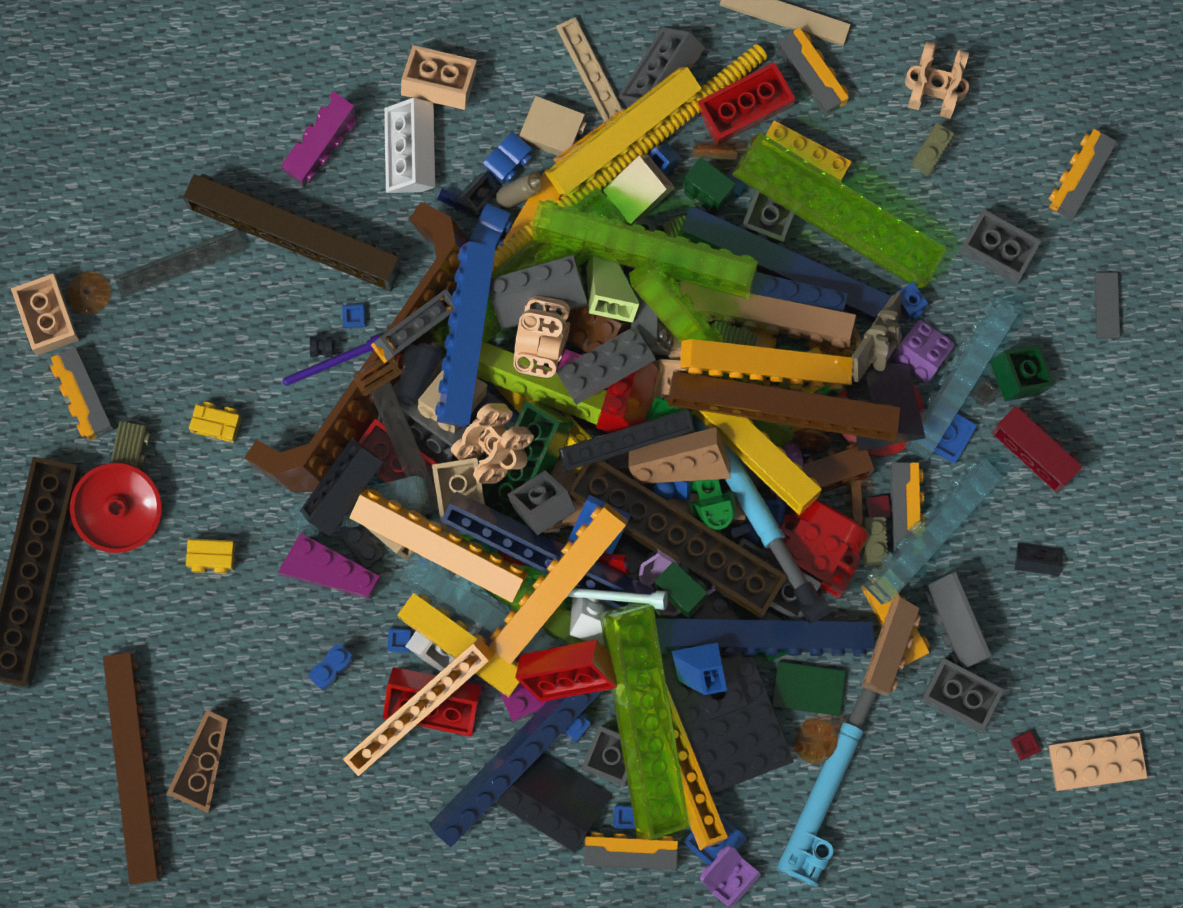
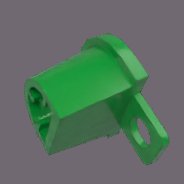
[688,479,736,531]

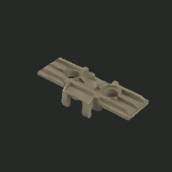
[852,292,902,382]

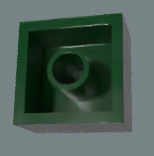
[683,157,736,215]
[990,344,1054,402]
[654,561,708,619]

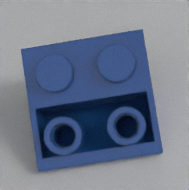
[672,643,727,695]

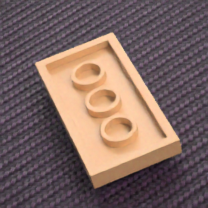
[1048,733,1147,791]

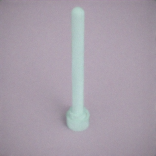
[567,588,668,610]

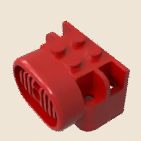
[763,499,869,599]

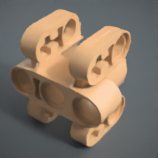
[905,41,969,119]
[514,296,570,378]
[451,403,534,484]

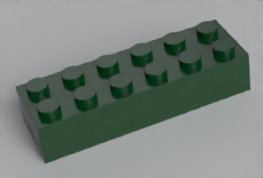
[484,401,575,526]

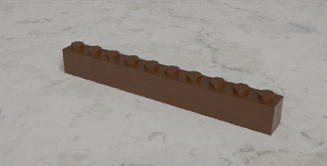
[667,371,900,442]
[103,652,163,886]

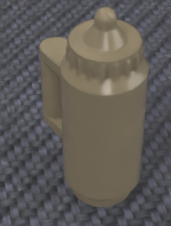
[496,171,542,208]

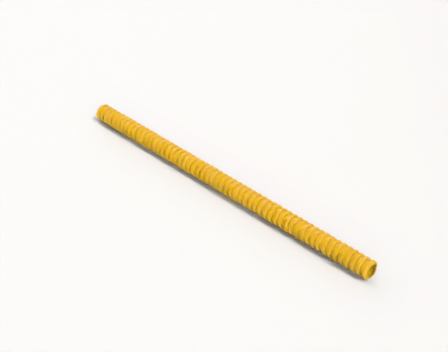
[492,44,767,276]

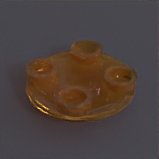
[794,720,838,764]

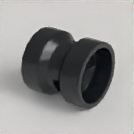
[310,335,334,358]

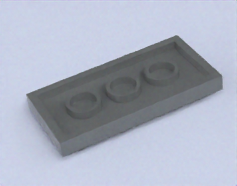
[556,326,656,405]

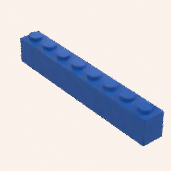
[435,241,495,427]

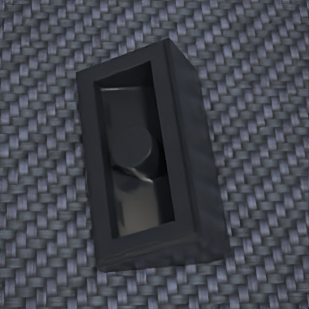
[455,171,500,215]
[1015,543,1062,576]

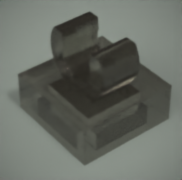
[968,377,1000,409]

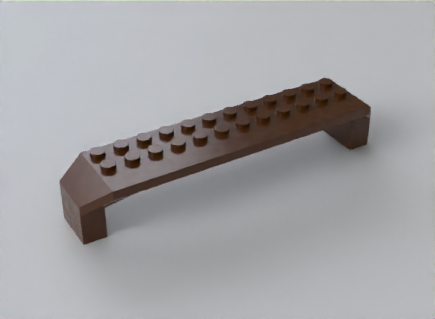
[244,202,468,492]

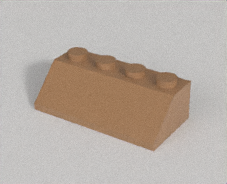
[861,596,921,696]

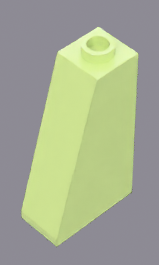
[586,250,639,323]

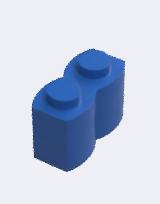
[483,132,533,184]
[469,203,513,250]
[309,644,354,691]

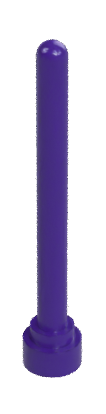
[282,334,380,386]

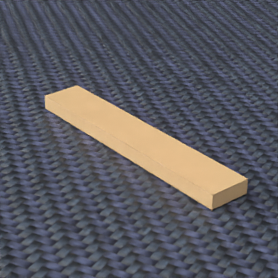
[720,0,851,46]
[556,17,622,122]

